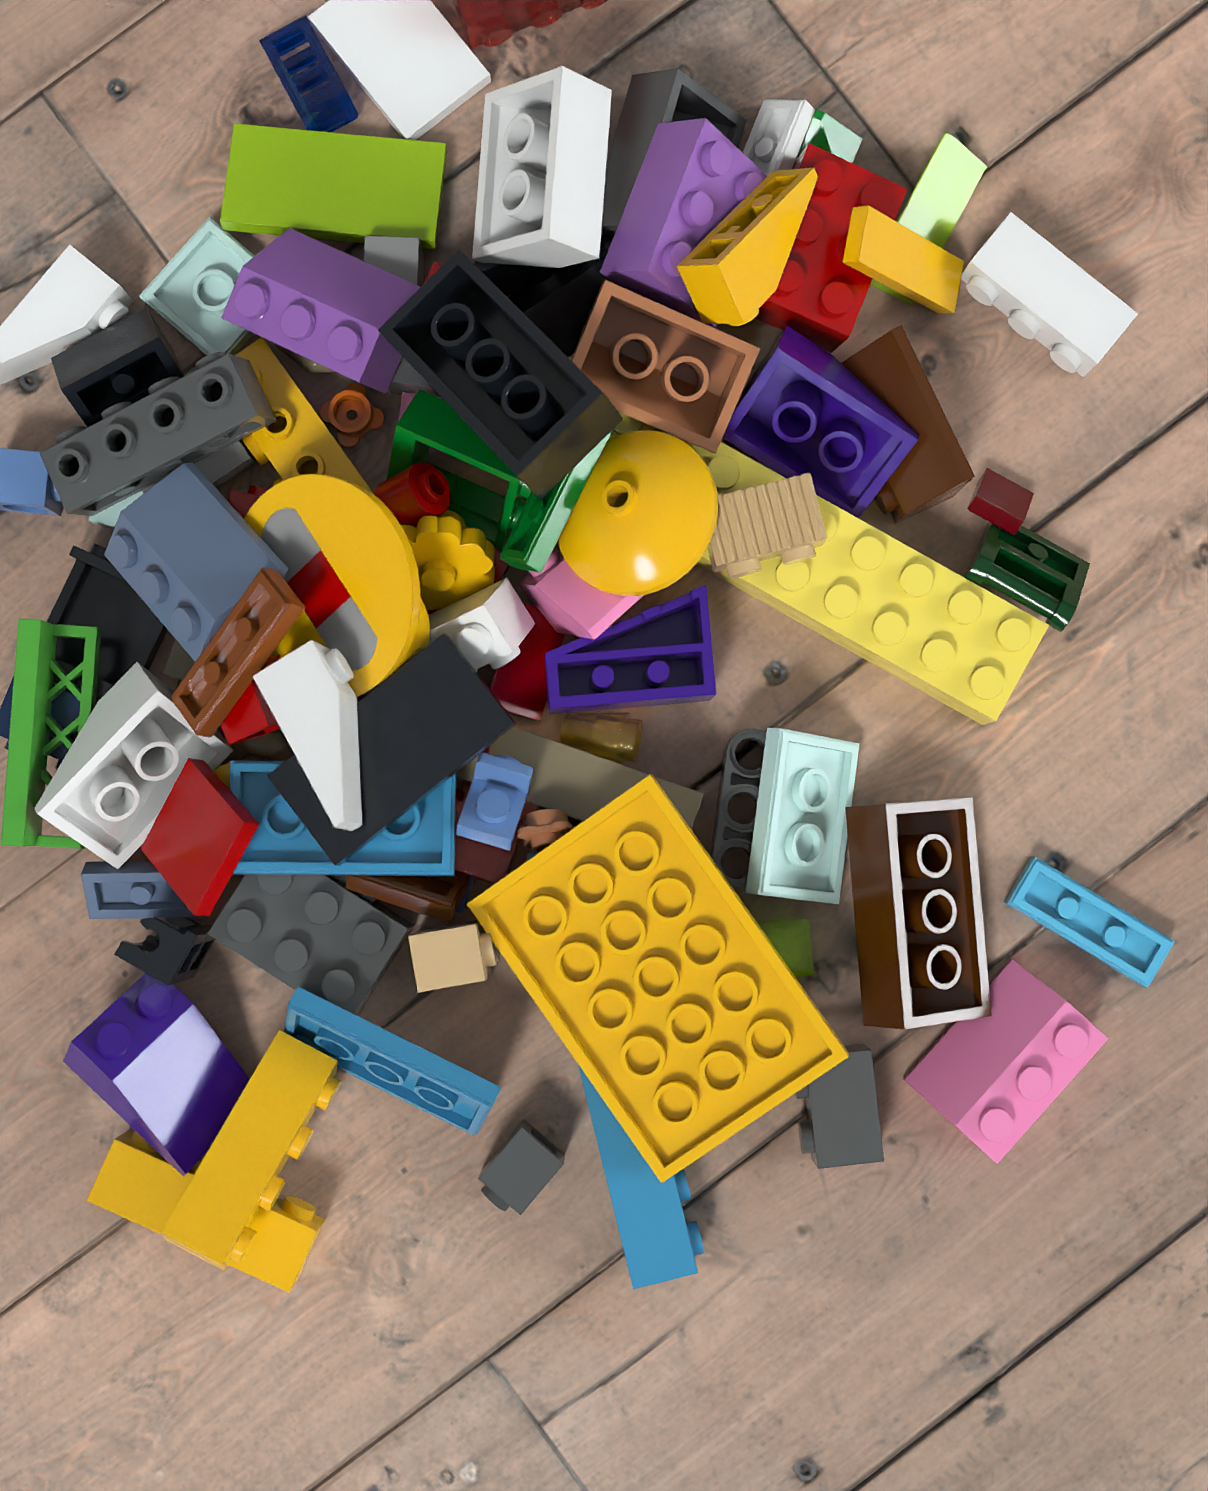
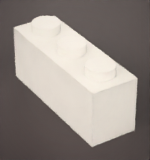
[961,212,1138,377]

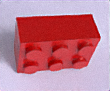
[754,143,907,353]

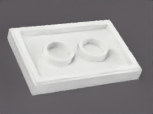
[308,0,491,140]

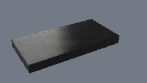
[267,633,517,866]

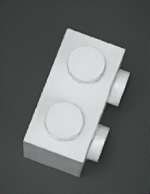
[428,578,535,672]

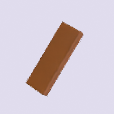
[170,567,305,738]

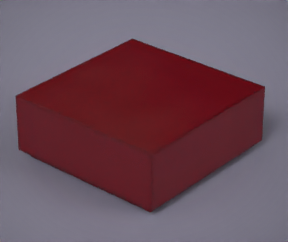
[967,468,1034,535]

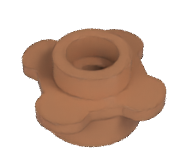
[517,809,572,853]

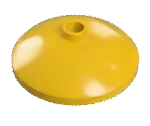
[558,430,718,596]

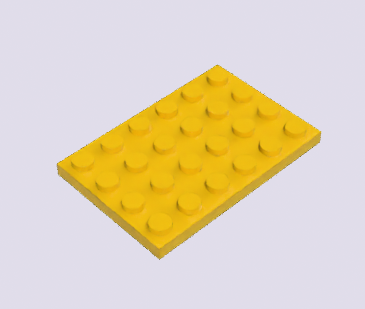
[467,774,849,1183]

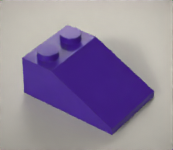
[723,325,919,518]
[63,973,250,1177]

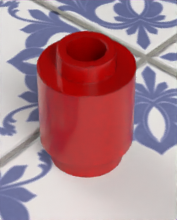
[374,462,450,527]

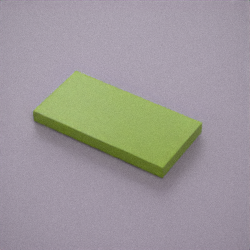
[220,123,447,250]

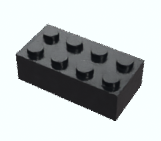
[378,250,623,500]

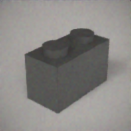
[795,1044,884,1169]

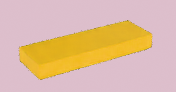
[843,206,964,314]

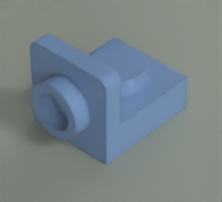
[456,752,533,851]

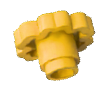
[401,510,495,610]

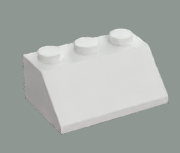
[472,66,612,268]

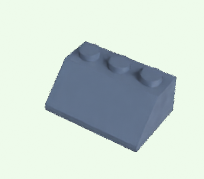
[104,462,289,662]

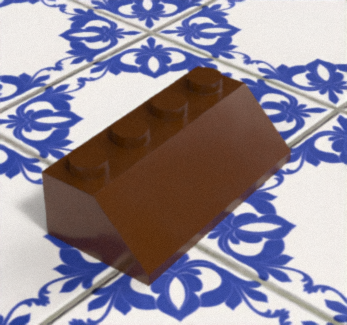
[845,797,992,1030]

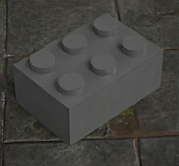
[207,874,415,1016]

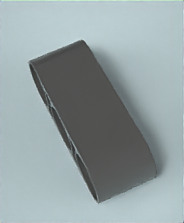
[710,729,766,888]

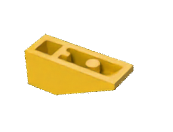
[676,168,818,326]

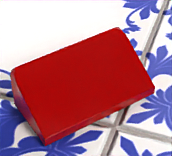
[490,602,564,722]

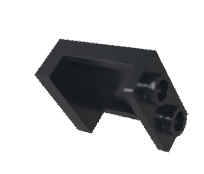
[47,543,168,702]

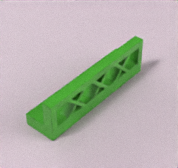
[1,618,102,849]

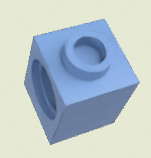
[0,448,62,516]

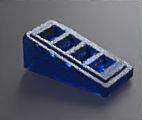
[259,15,358,132]

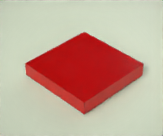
[141,758,259,916]

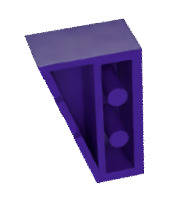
[544,585,716,715]

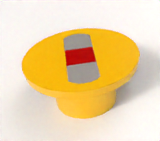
[244,474,430,697]

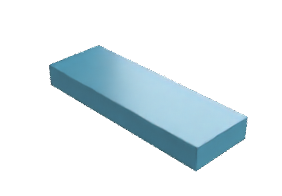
[1004,856,1175,988]

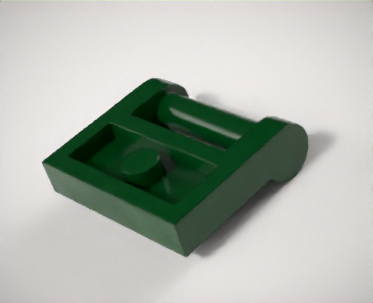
[964,522,1090,632]

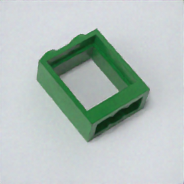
[386,389,532,550]

